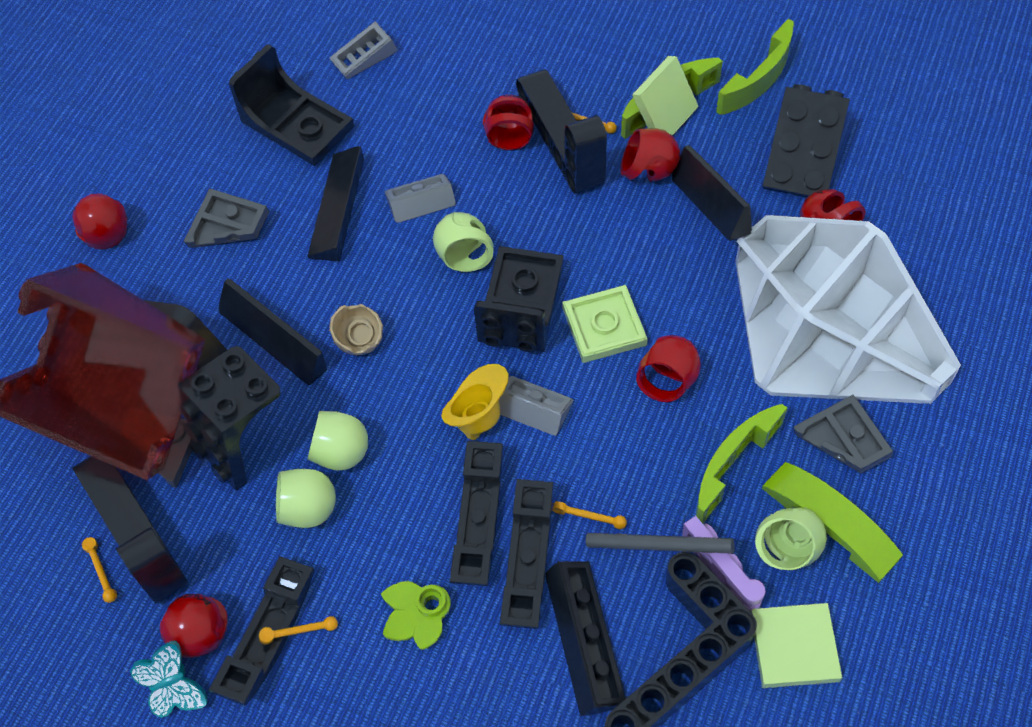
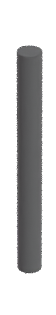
[586,533,735,554]

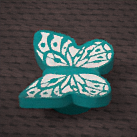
[130,641,208,718]

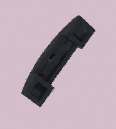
[450,441,503,587]
[500,479,553,629]
[209,556,314,706]

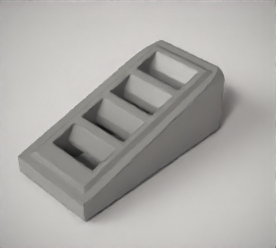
[329,21,397,79]

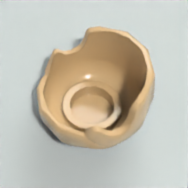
[329,304,383,356]

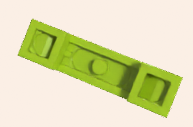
[716,18,794,115]
[621,57,723,139]
[696,404,788,524]
[762,462,903,583]

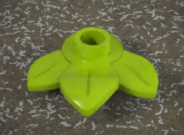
[381,581,451,650]

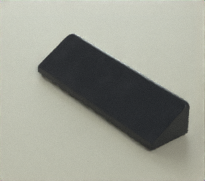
[672,145,752,241]
[308,146,364,261]
[218,279,327,385]
[545,561,626,716]

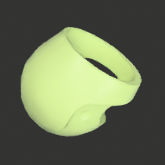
[433,212,494,272]
[308,411,368,471]
[276,469,336,528]
[755,507,827,570]

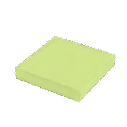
[632,56,699,135]
[562,285,648,363]
[751,603,842,688]

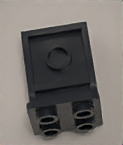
[229,44,354,166]
[762,84,850,197]
[474,246,564,352]
[177,346,281,491]

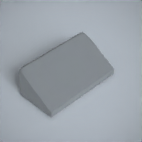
[385,174,456,222]
[499,376,573,435]

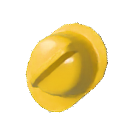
[441,364,509,440]

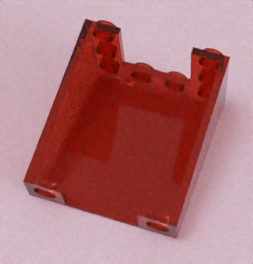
[0,263,206,480]

